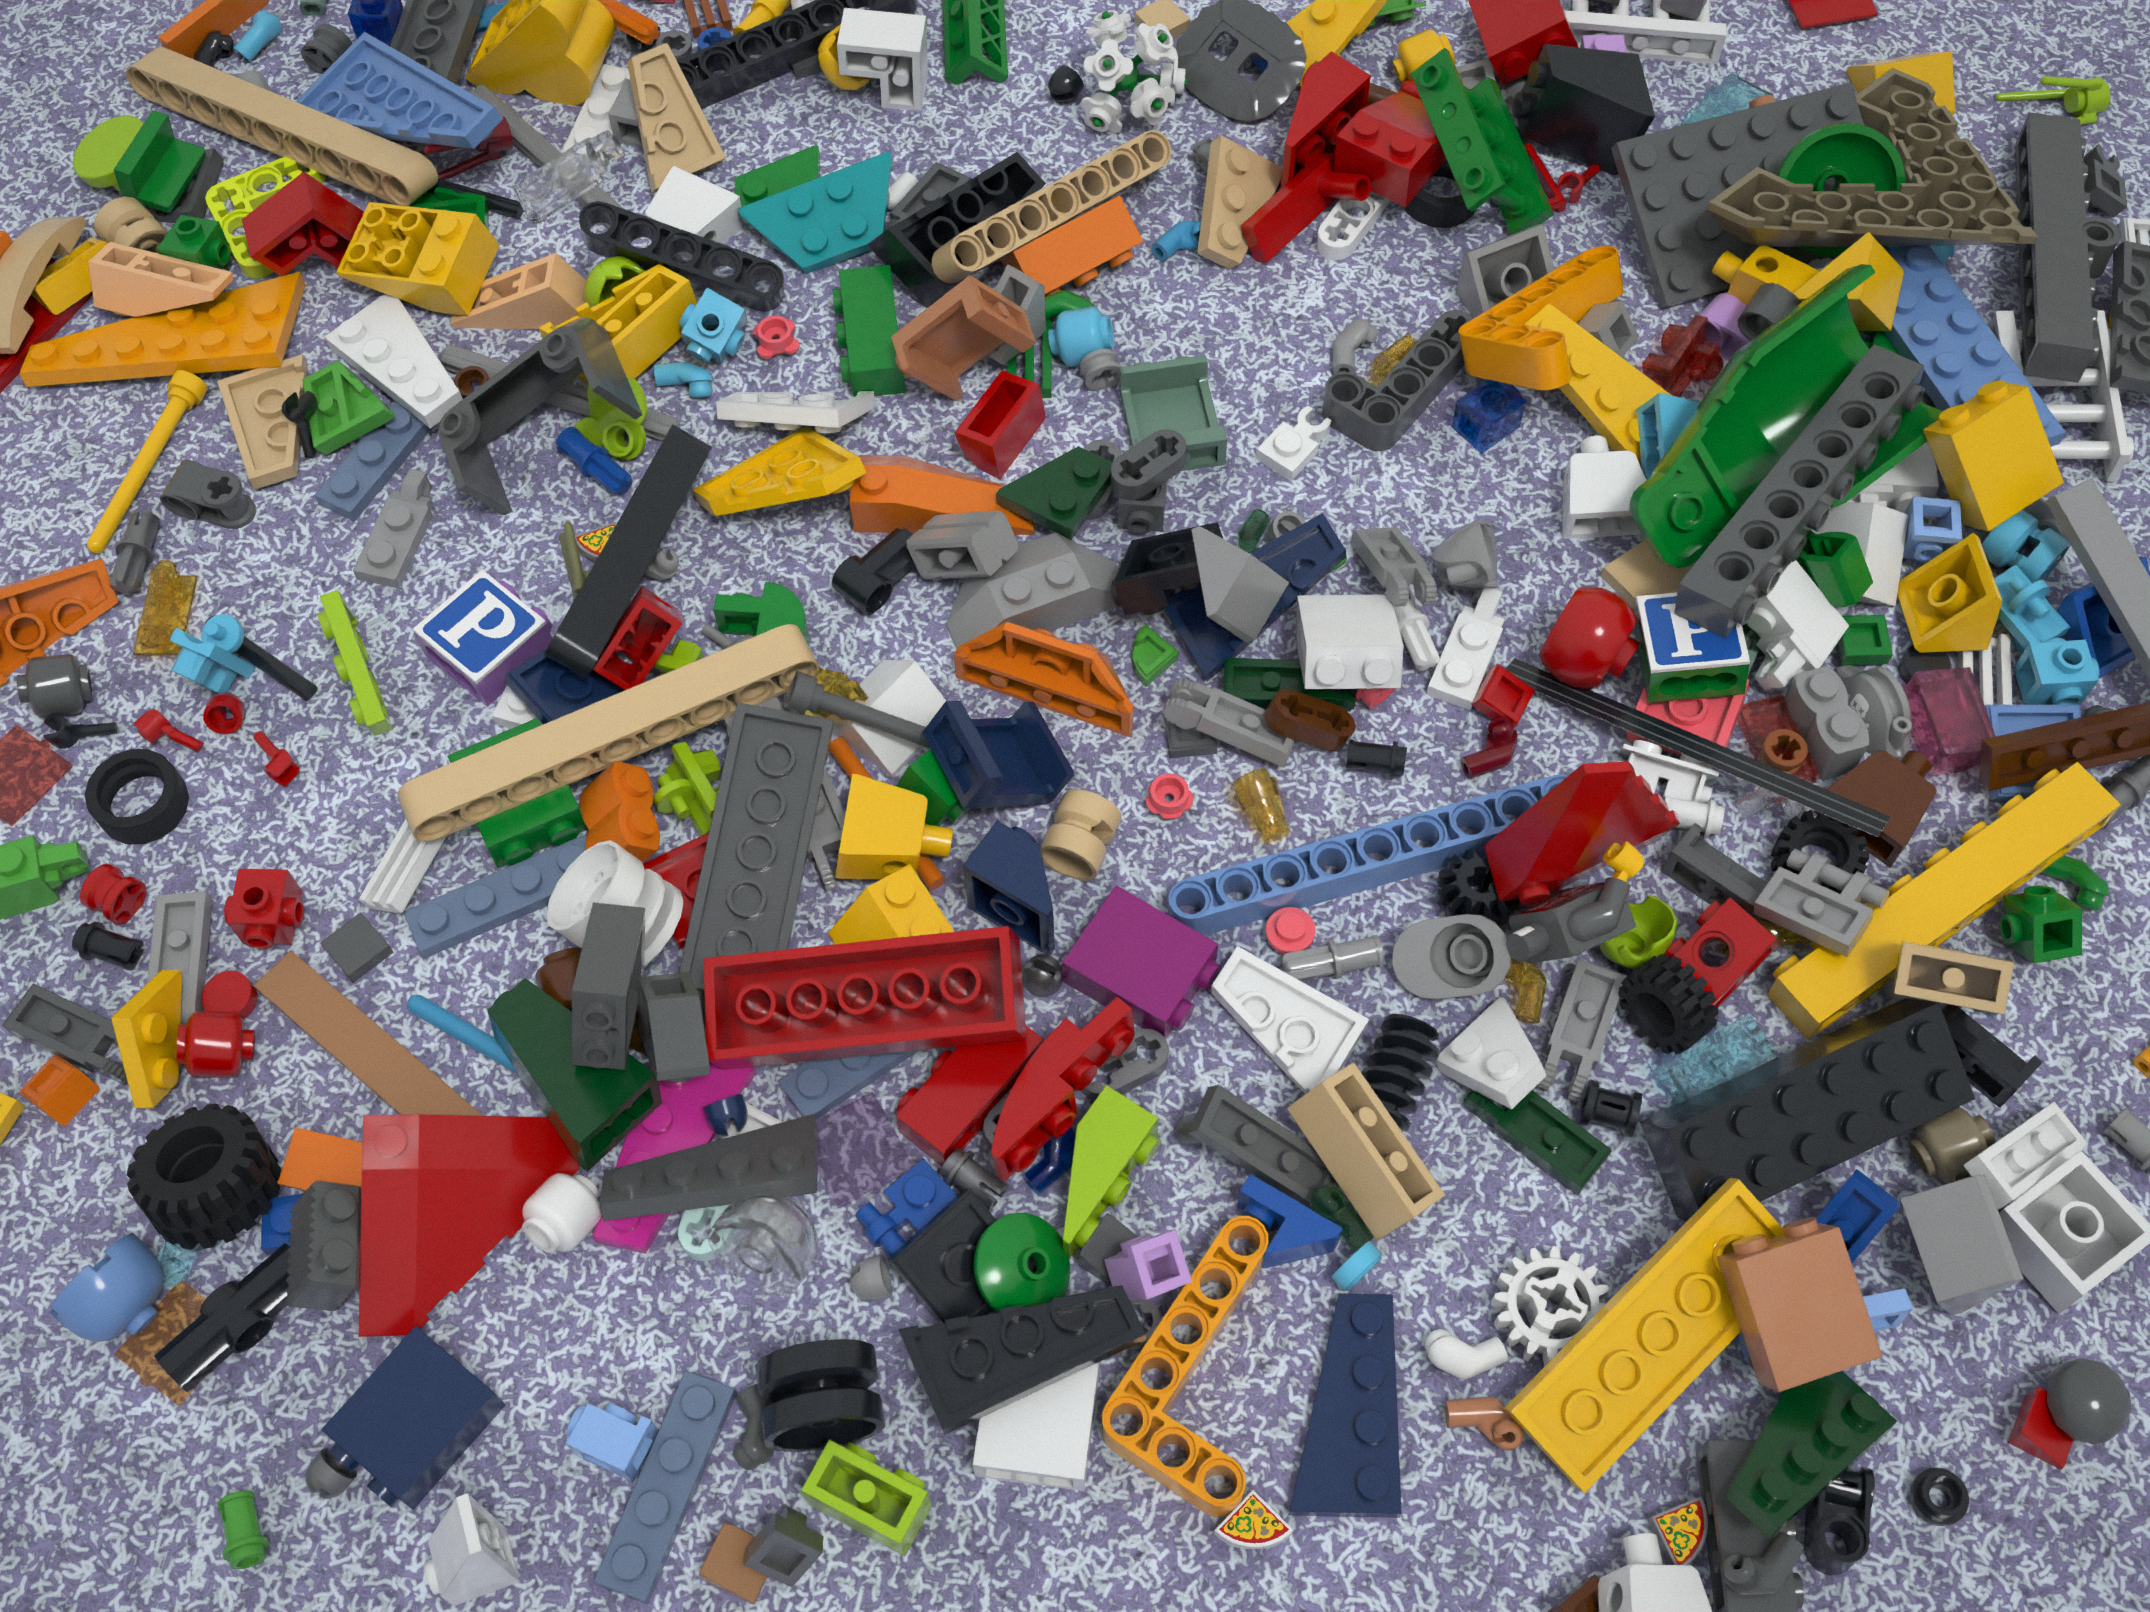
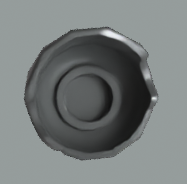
[2045,1358,2131,1445]

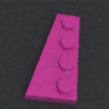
[592,1062,756,1254]

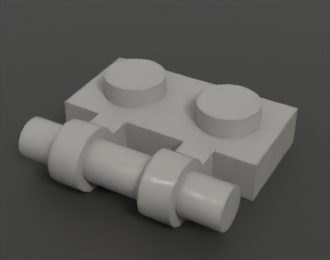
[1754,849,1889,957]

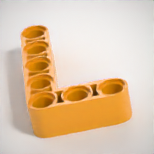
[1458,246,1624,390]
[1102,1216,1268,1517]

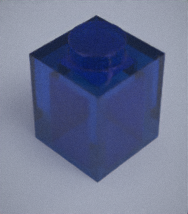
[348,0,404,46]

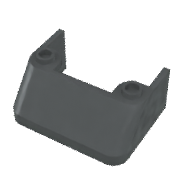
[439,317,643,515]

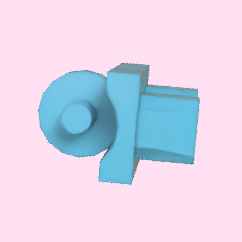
[1994,565,2070,654]
[169,614,256,694]

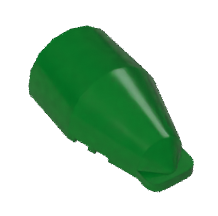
[1629,264,1943,568]

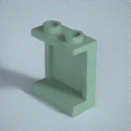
[1119,355,1227,471]

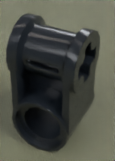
[1804,1467,1875,1575]

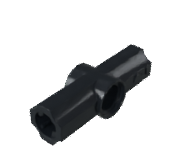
[154,1243,291,1392]

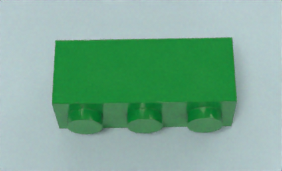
[832,265,906,397]

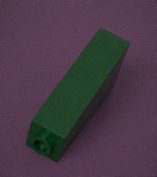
[487,978,662,1172]

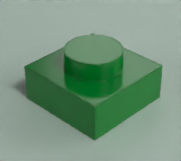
[1837,615,1893,665]

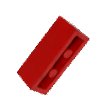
[895,1026,1044,1166]

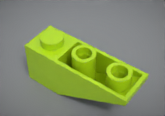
[1063,1085,1161,1259]

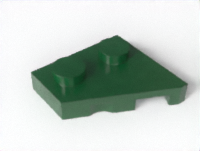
[996,446,1113,540]

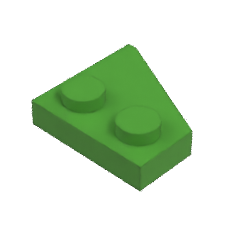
[302,360,395,456]

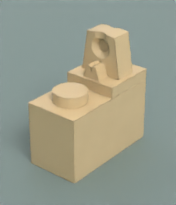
[1892,941,2014,1015]

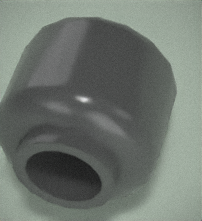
[17,654,93,717]

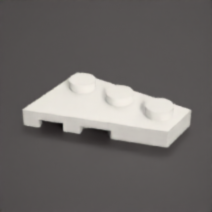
[1211,946,1369,1094]

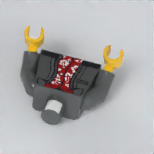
[1506,841,1644,964]

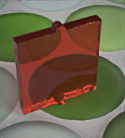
[0,725,73,827]

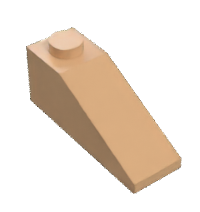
[88,242,233,317]
[451,253,586,329]

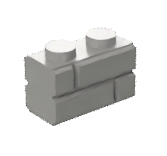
[906,510,1019,579]

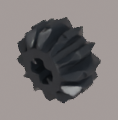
[1436,847,1520,927]

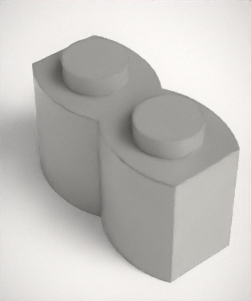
[1782,666,1869,781]

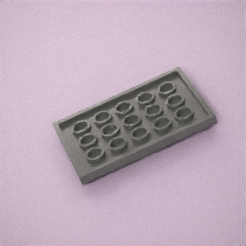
[1611,82,1888,310]

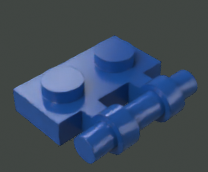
[855,1158,957,1256]

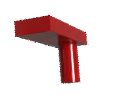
[1240,153,1371,263]

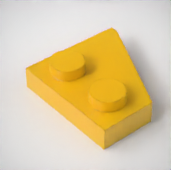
[111,970,182,1108]

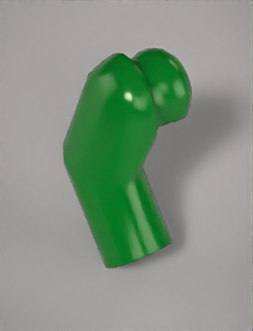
[1045,290,1094,320]
[2041,855,2109,911]

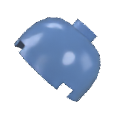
[49,1233,164,1342]

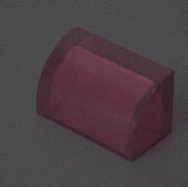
[1904,667,1996,777]

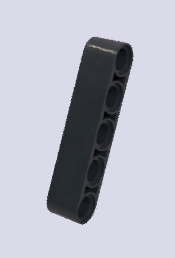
[579,201,784,312]

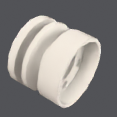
[546,840,683,966]

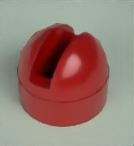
[203,692,245,734]

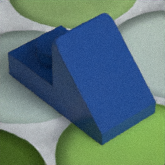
[1816,1169,1901,1263]
[1237,1174,1343,1269]

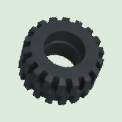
[127,1104,281,1250]

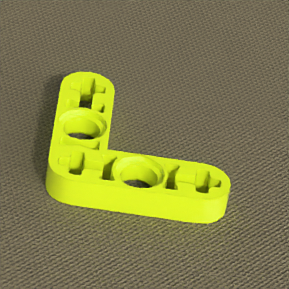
[205,156,326,279]

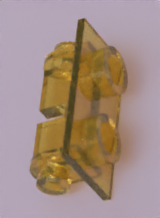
[133,560,198,656]

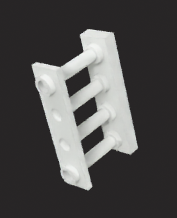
[1564,0,1726,64]
[1989,310,2134,482]

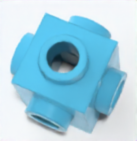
[679,288,747,363]
[2013,638,2099,705]

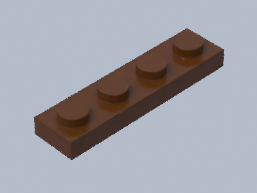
[1979,702,2150,791]

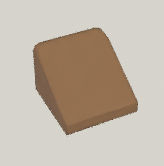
[699,1522,768,1605]

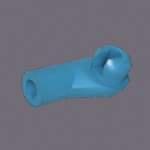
[1151,220,1201,261]

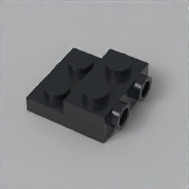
[1111,522,1223,615]

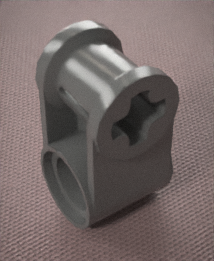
[160,460,257,529]

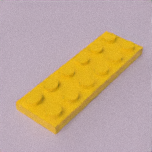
[1504,1178,1785,1493]

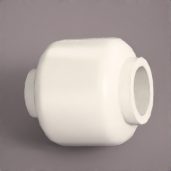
[522,1173,602,1253]

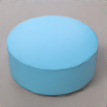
[1331,1240,1382,1291]

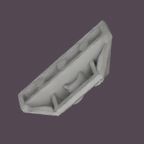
[946,532,1119,648]

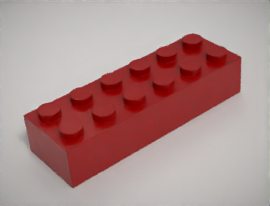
[703,926,1027,1069]

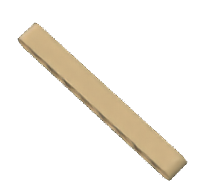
[126,46,438,206]
[397,624,819,842]

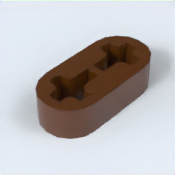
[1264,689,1356,752]

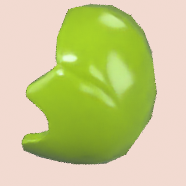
[584,256,645,308]
[1599,895,1678,969]

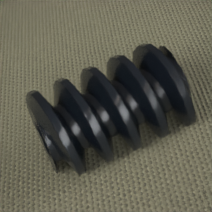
[1361,1014,1440,1132]

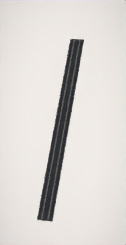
[1506,659,1891,837]

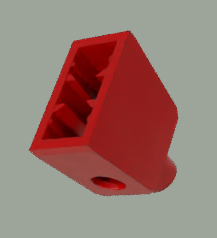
[593,587,683,690]

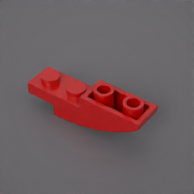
[991,997,1135,1183]

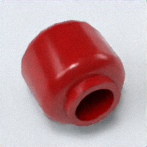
[176,1011,255,1078]

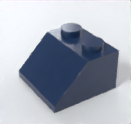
[963,820,1055,955]

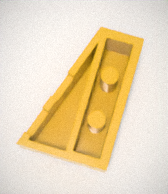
[538,264,697,383]

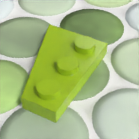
[317,590,393,736]

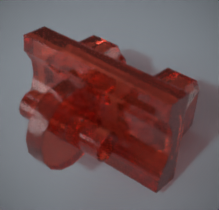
[1642,315,1724,397]

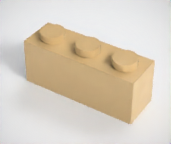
[1287,1062,1445,1241]

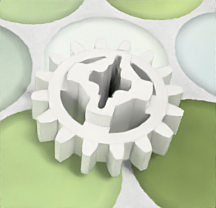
[1491,1246,1609,1366]

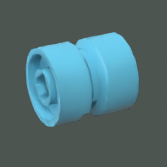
[1982,510,2071,583]

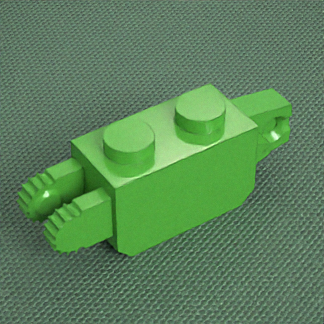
[0,835,90,920]

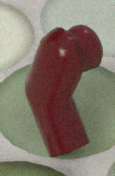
[1461,717,1518,779]

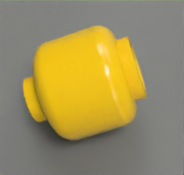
[1392,29,1456,84]

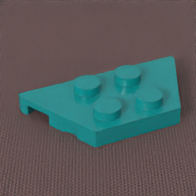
[738,151,893,274]

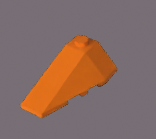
[849,455,1035,535]
[0,558,119,687]

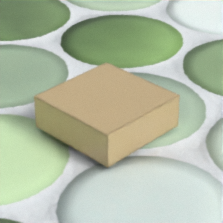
[1134,0,1190,38]

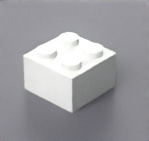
[1999,1150,2150,1314]

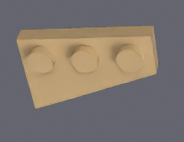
[627,43,726,193]
[217,354,308,490]

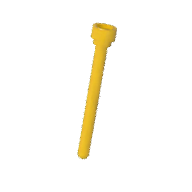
[87,370,208,554]

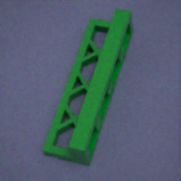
[942,0,1008,85]

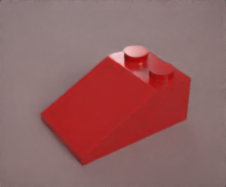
[1281,51,1371,188]
[1334,91,1446,207]

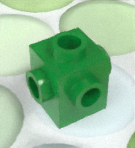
[157,215,232,269]
[1999,885,2082,963]

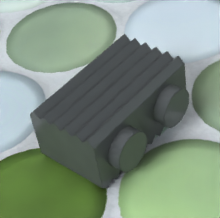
[285,1180,361,1311]

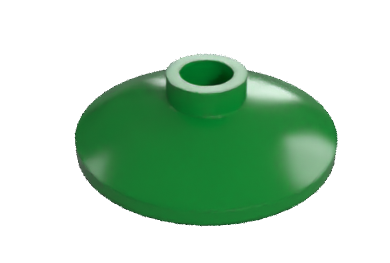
[974,1213,1070,1313]

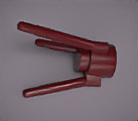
[423,116,513,180]

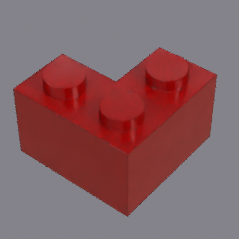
[242,172,364,276]

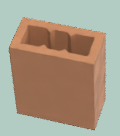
[1717,1217,1883,1392]

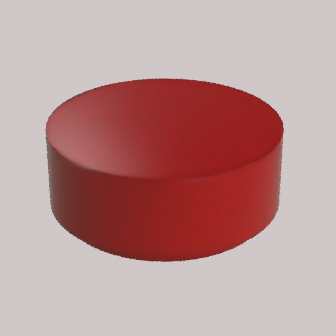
[202,971,258,1019]

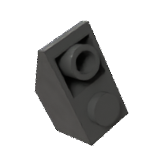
[638,972,710,1082]

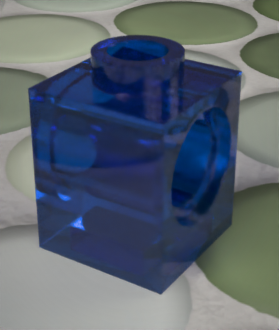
[1451,379,1526,454]

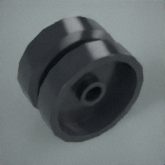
[755,1339,885,1452]

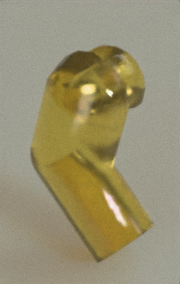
[1371,332,1417,387]
[1505,956,1547,1024]

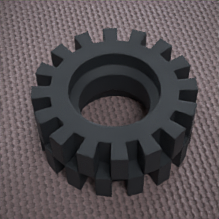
[1770,810,1869,894]
[1618,954,1719,1055]

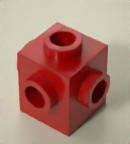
[224,869,304,949]

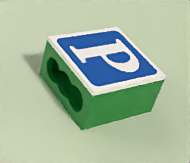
[1633,592,1750,703]

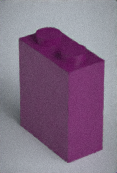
[1062,886,1221,1039]

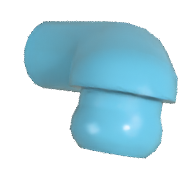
[234,11,281,62]
[654,362,714,398]

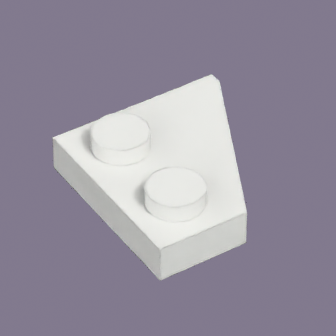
[1435,997,1547,1109]

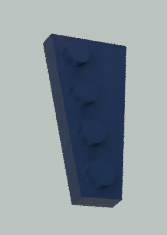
[1164,513,1346,682]
[1288,1293,1402,1518]

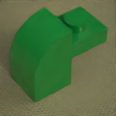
[713,582,810,648]

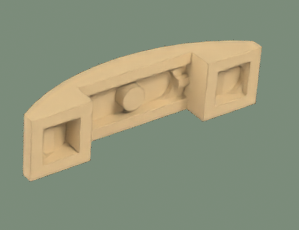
[0,216,87,354]

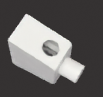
[644,166,745,260]
[1562,435,1646,539]
[1598,1533,1712,1612]

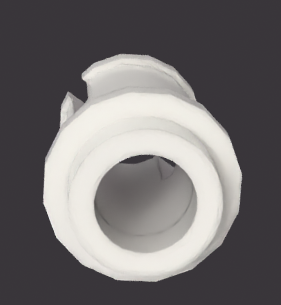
[1665,796,1725,838]

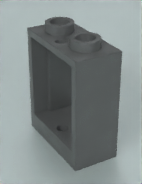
[572,902,645,1070]

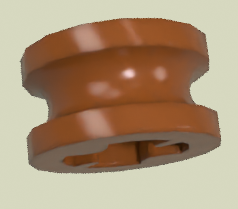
[1758,729,1808,775]

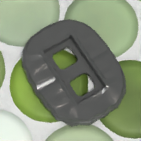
[1176,0,1307,122]

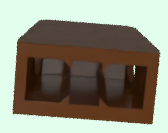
[1814,750,1937,868]

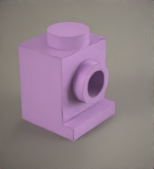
[1104,1229,1192,1300]

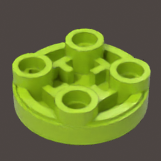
[73,115,144,191]

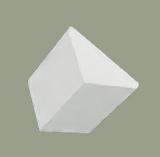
[1811,502,1909,607]
[826,660,946,778]

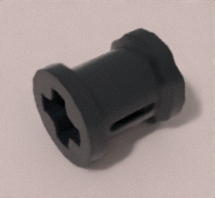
[1579,1080,1642,1138]

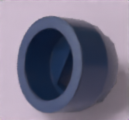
[703,1094,748,1136]

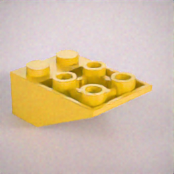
[336,202,500,316]

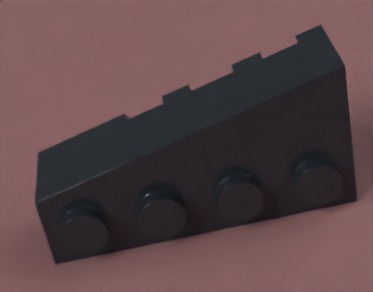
[867,152,1046,308]

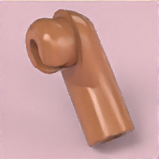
[1444,1397,1524,1451]

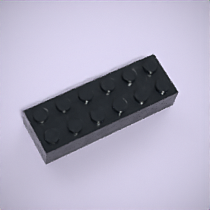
[1640,998,1975,1221]

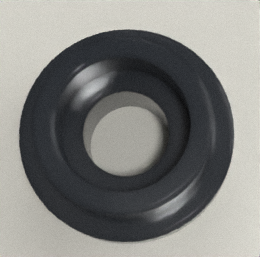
[1910,1468,1969,1526]

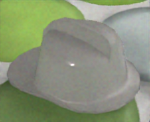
[1392,914,1511,999]

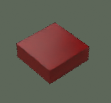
[1471,663,1535,727]

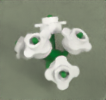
[1080,10,1188,133]

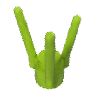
[1995,76,2110,126]

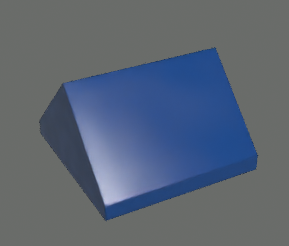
[2057,556,2150,678]

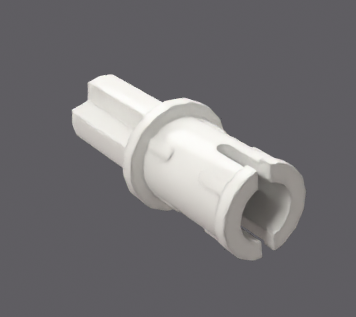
[1383,586,1440,671]

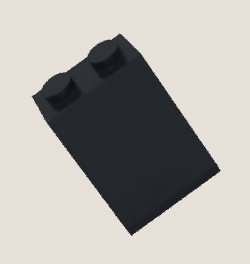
[1512,44,1655,175]

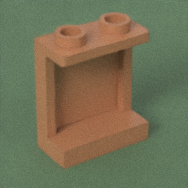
[891,275,1036,401]

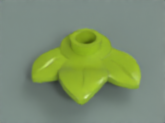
[574,377,648,460]

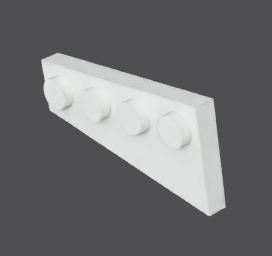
[324,294,463,429]

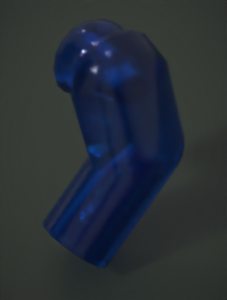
[1022,1127,1075,1195]

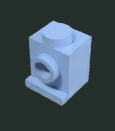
[1903,496,1962,564]
[566,1403,659,1483]

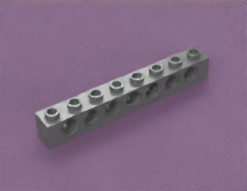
[1674,344,1925,639]

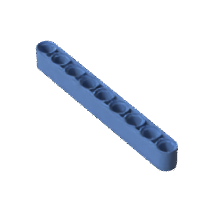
[1167,774,1568,936]

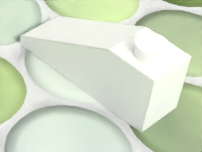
[425,1493,520,1606]

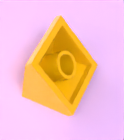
[1846,51,1955,116]
[1794,232,1904,331]
[1897,532,2002,653]

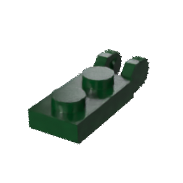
[1223,658,1356,712]
[1463,1090,1612,1195]

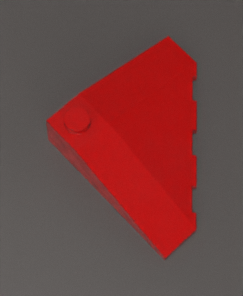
[1484,761,1680,905]
[358,1114,579,1337]

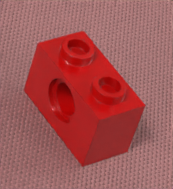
[1664,897,1780,1008]

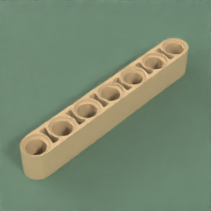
[932,130,1171,284]

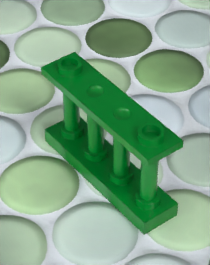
[1411,48,1554,234]

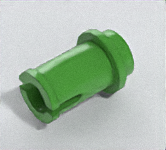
[217,1491,269,1569]

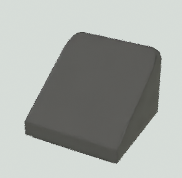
[1079,1213,1137,1287]

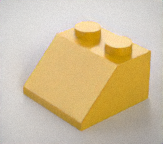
[828,864,955,944]

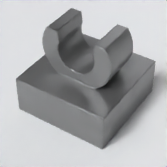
[744,1506,824,1587]

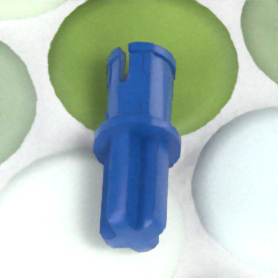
[556,427,633,495]

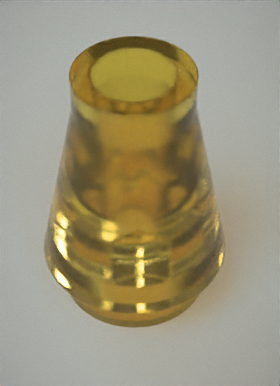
[1232,768,1291,844]

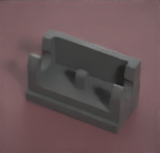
[1662,823,1774,917]

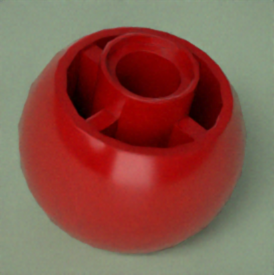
[1539,586,1640,689]

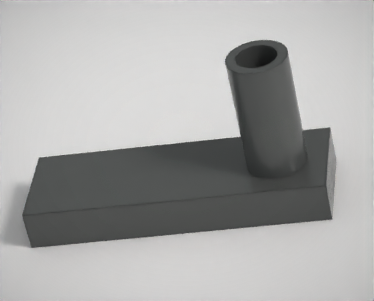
[1176,1084,1335,1212]

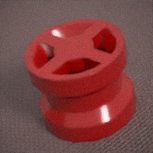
[80,863,147,925]

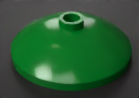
[1777,122,1905,256]

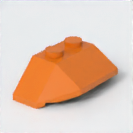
[954,622,1134,737]

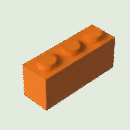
[1000,195,1144,297]

